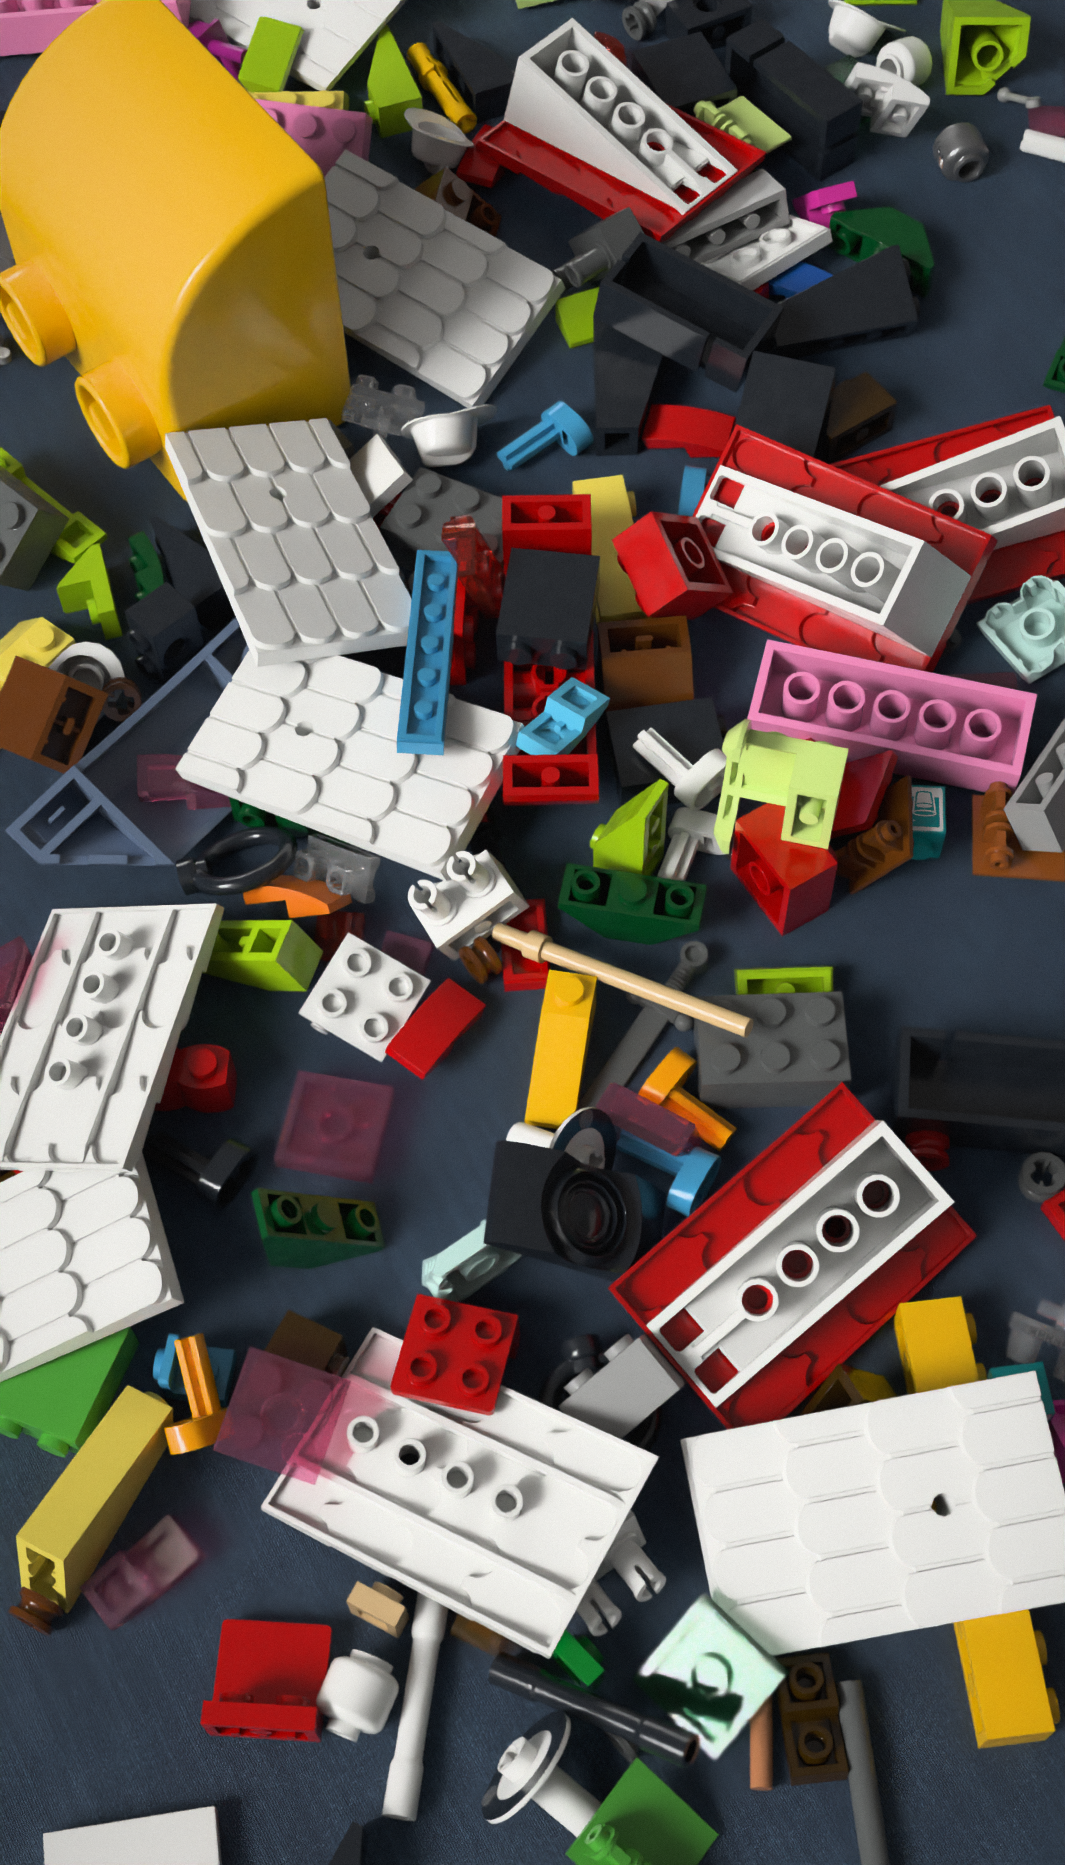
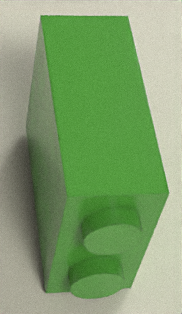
[0,1327,139,1457]

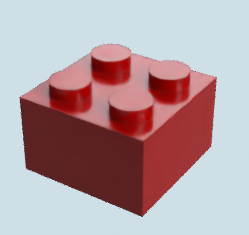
[612,511,734,620]
[730,803,838,937]

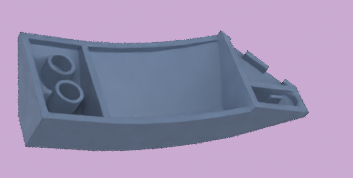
[5,618,249,866]

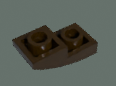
[773,1653,849,1786]

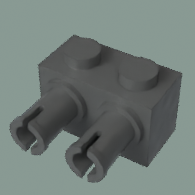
[551,206,644,294]

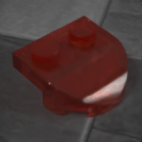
[441,514,506,619]

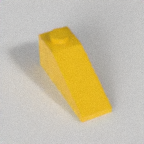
[525,970,597,1129]

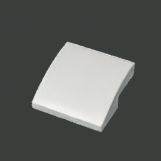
[844,62,930,138]
[349,433,413,518]

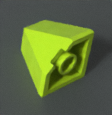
[940,0,1031,95]

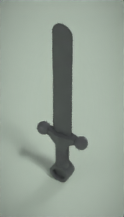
[577,941,708,1113]

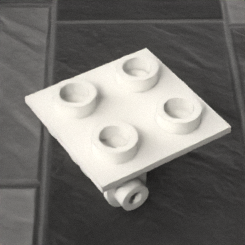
[298,932,431,1063]

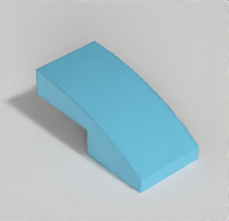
[516,677,610,755]

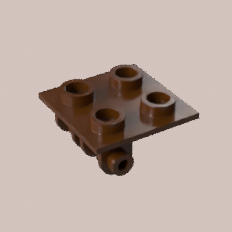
[834,775,914,895]

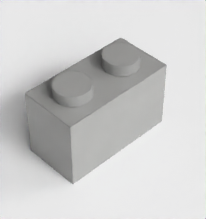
[558,1333,687,1439]

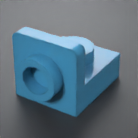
[153,1333,237,1406]

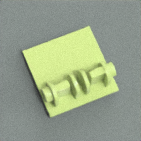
[694,96,792,154]

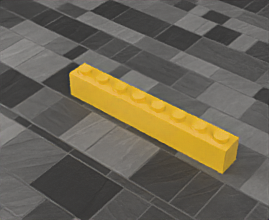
[893,1296,1060,1749]

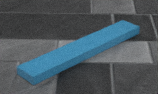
[397,550,461,755]

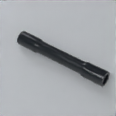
[489,1651,700,1769]

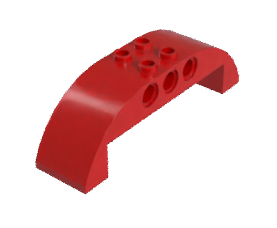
[502,494,599,805]

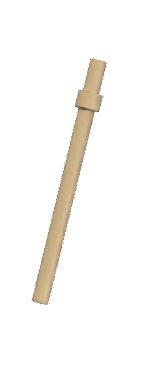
[492,922,754,1038]

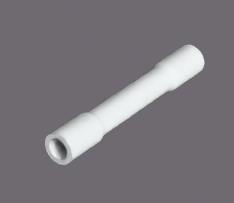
[382,1592,448,1821]

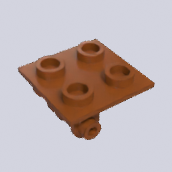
[972,781,1065,882]

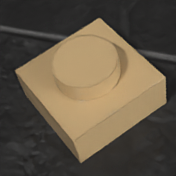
[347,1581,409,1639]

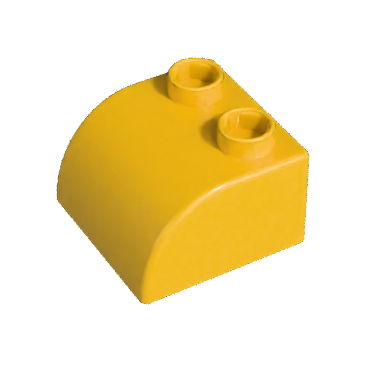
[0,0,354,502]

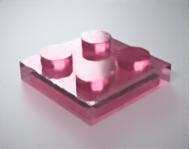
[274,1070,395,1184]
[213,1347,351,1486]

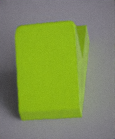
[57,543,123,640]

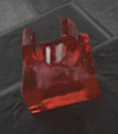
[314,911,366,961]

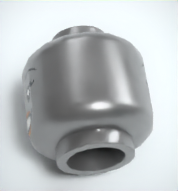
[933,123,989,182]

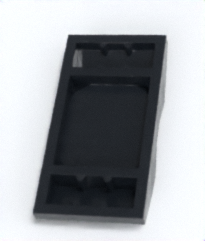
[483,1140,666,1282]

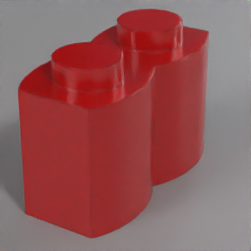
[154,1044,237,1113]

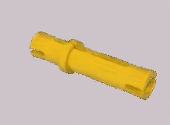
[406,42,477,134]

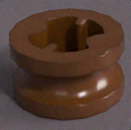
[101,677,141,722]
[459,936,503,984]
[8,1587,65,1636]

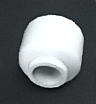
[876,36,932,87]
[316,1649,399,1742]

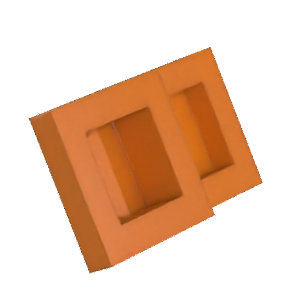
[243,875,352,918]

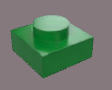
[551,1629,605,1692]

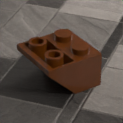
[415,167,502,237]
[597,615,694,722]
[0,656,108,774]

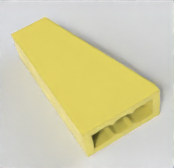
[16,1385,173,1614]

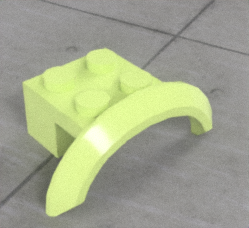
[713,719,849,854]

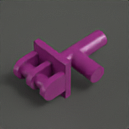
[187,18,248,80]

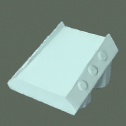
[976,575,1065,684]
[422,1219,522,1302]

